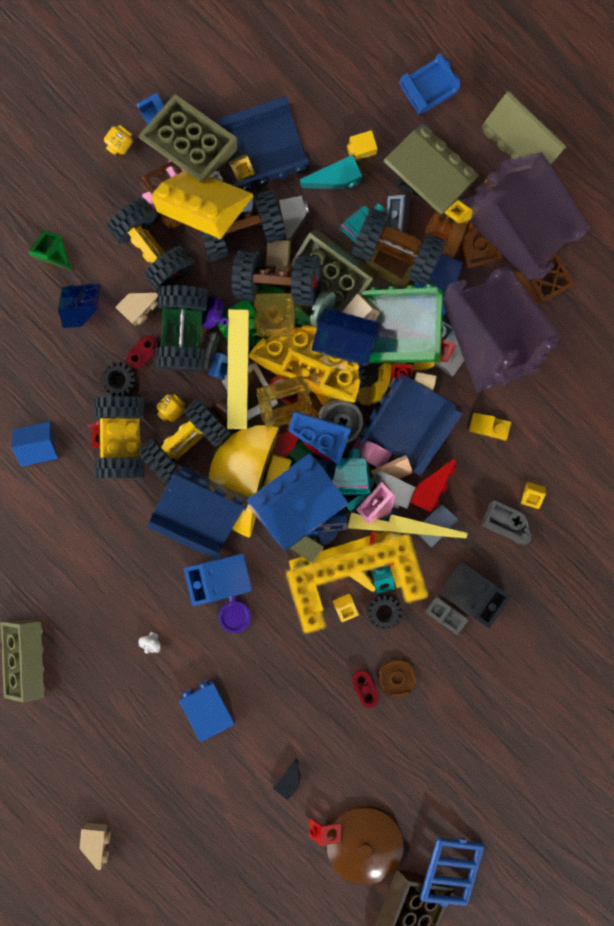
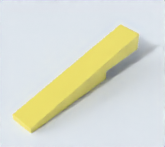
[227,310,249,429]
[348,513,468,539]

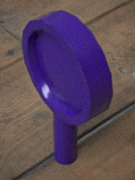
[202,296,228,329]
[219,596,251,633]

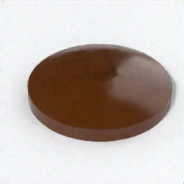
[327,806,403,885]

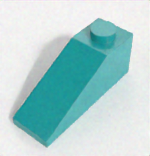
[300,155,362,189]

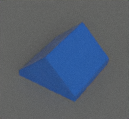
[11,421,59,467]

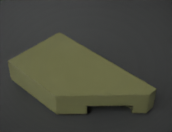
[290,536,324,563]

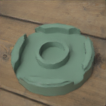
[310,290,336,329]

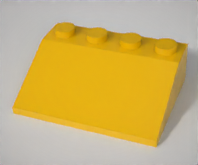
[151,171,253,239]

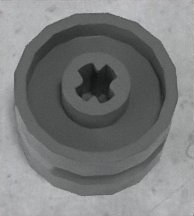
[317,398,363,442]

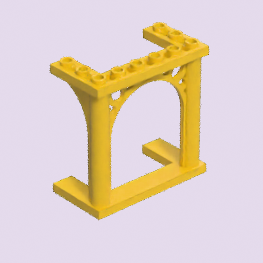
[286,532,427,633]

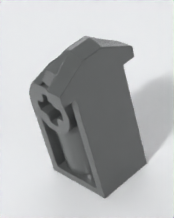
[481,500,532,545]

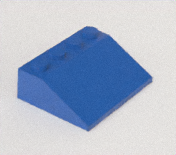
[247,453,348,551]

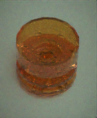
[424,211,469,258]

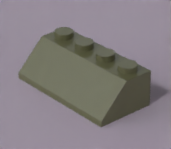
[1,620,45,703]

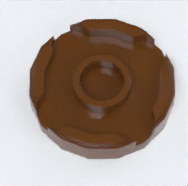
[378,659,416,697]

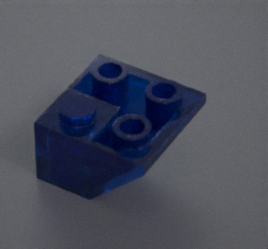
[58,283,101,328]

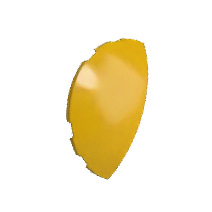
[249,325,360,403]
[209,425,279,538]

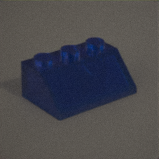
[311,308,381,366]

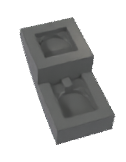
[425,597,469,635]

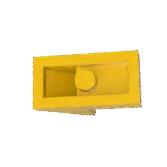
[469,413,511,441]

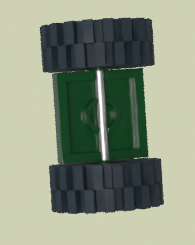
[156,285,208,371]

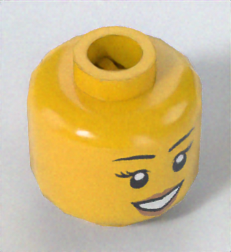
[104,125,133,155]
[157,394,186,422]

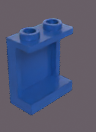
[399,53,460,116]
[179,680,236,742]

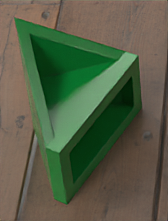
[29,231,72,270]

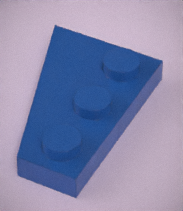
[288,410,351,465]

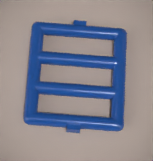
[420,837,485,907]

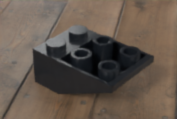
[439,561,511,628]

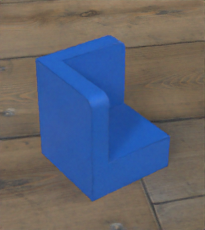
[137,93,164,124]
[208,353,228,380]

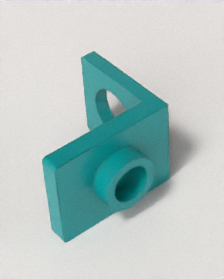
[371,564,395,594]

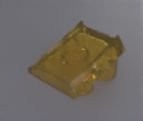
[254,294,295,337]

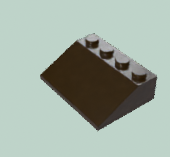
[375,869,453,926]

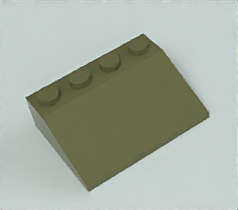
[482,91,566,180]
[139,94,237,182]
[384,123,479,214]
[288,229,378,320]

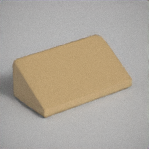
[266,240,291,269]

